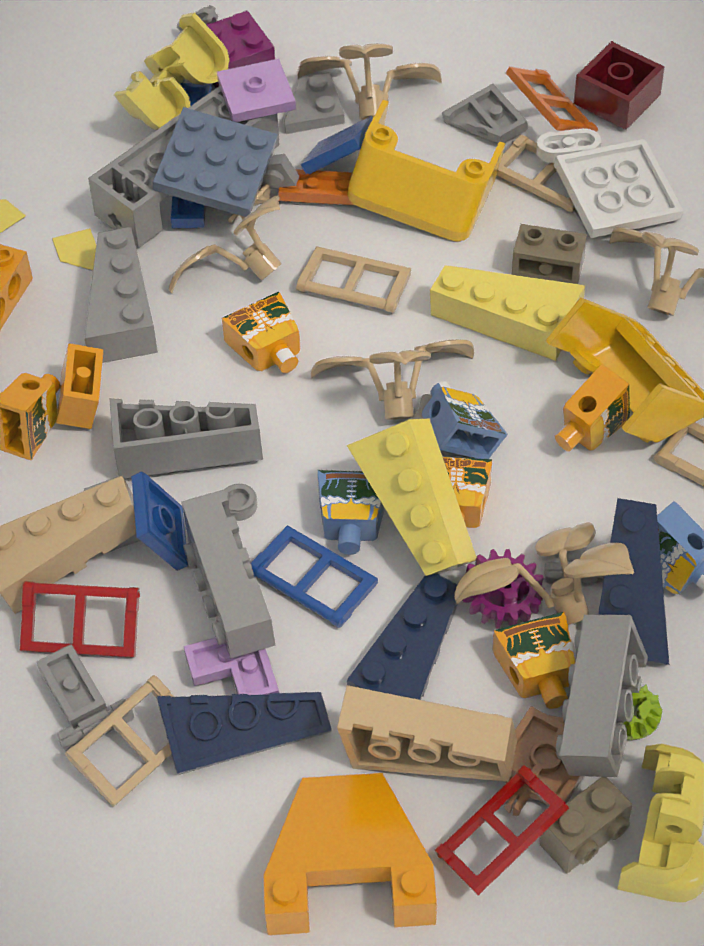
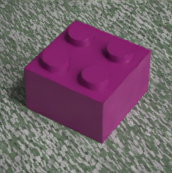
[207,10,275,88]

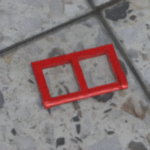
[20,581,140,657]
[434,765,569,895]

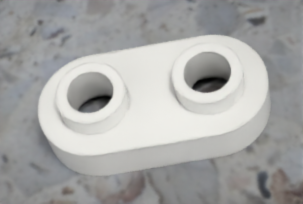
[536,129,601,163]

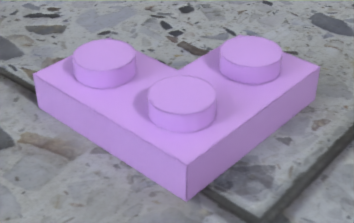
[184,638,279,695]

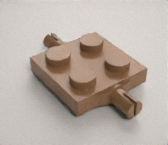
[504,706,584,816]

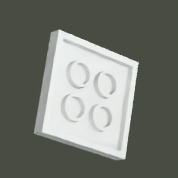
[554,138,684,238]

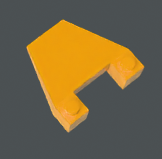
[264,773,437,935]

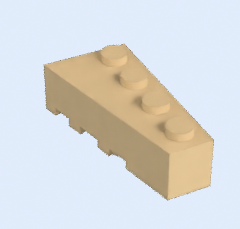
[0,476,136,614]
[337,686,517,782]

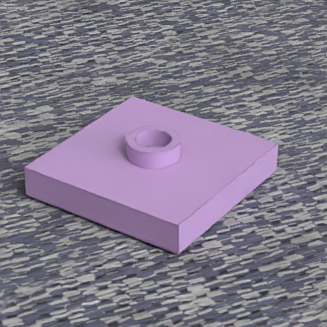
[217,59,296,122]

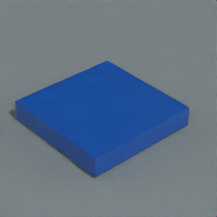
[300,116,373,174]
[131,471,188,571]

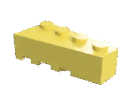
[430,265,585,361]
[347,418,476,576]

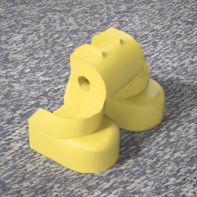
[114,12,229,130]
[618,744,704,903]

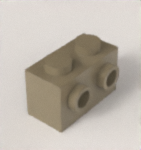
[512,224,587,284]
[539,777,632,874]

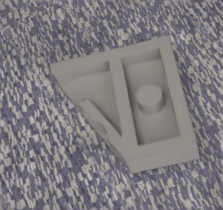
[284,73,345,134]
[442,84,528,143]

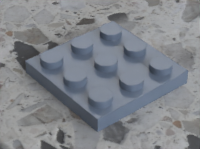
[152,107,278,217]

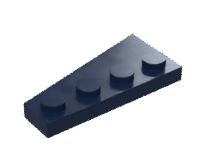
[598,498,670,665]
[347,574,458,700]
[156,692,332,775]

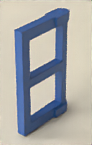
[251,525,378,628]

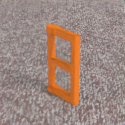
[506,67,598,132]

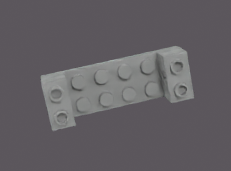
[88,86,280,248]

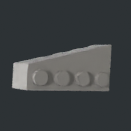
[109,398,263,478]
[556,615,648,777]

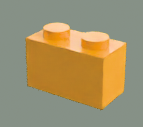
[56,343,103,429]

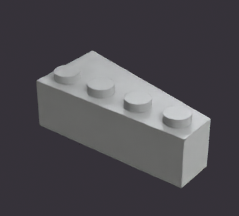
[85,227,158,363]
[181,489,275,658]

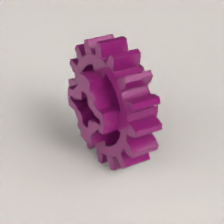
[462,549,545,629]

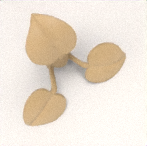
[297,43,442,120]
[169,184,282,293]
[609,227,704,316]
[311,339,474,420]
[455,522,634,624]

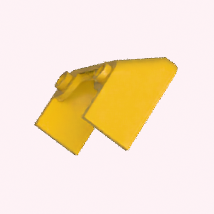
[347,100,505,241]
[545,297,704,443]

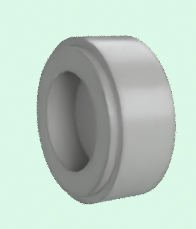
[225,484,257,521]

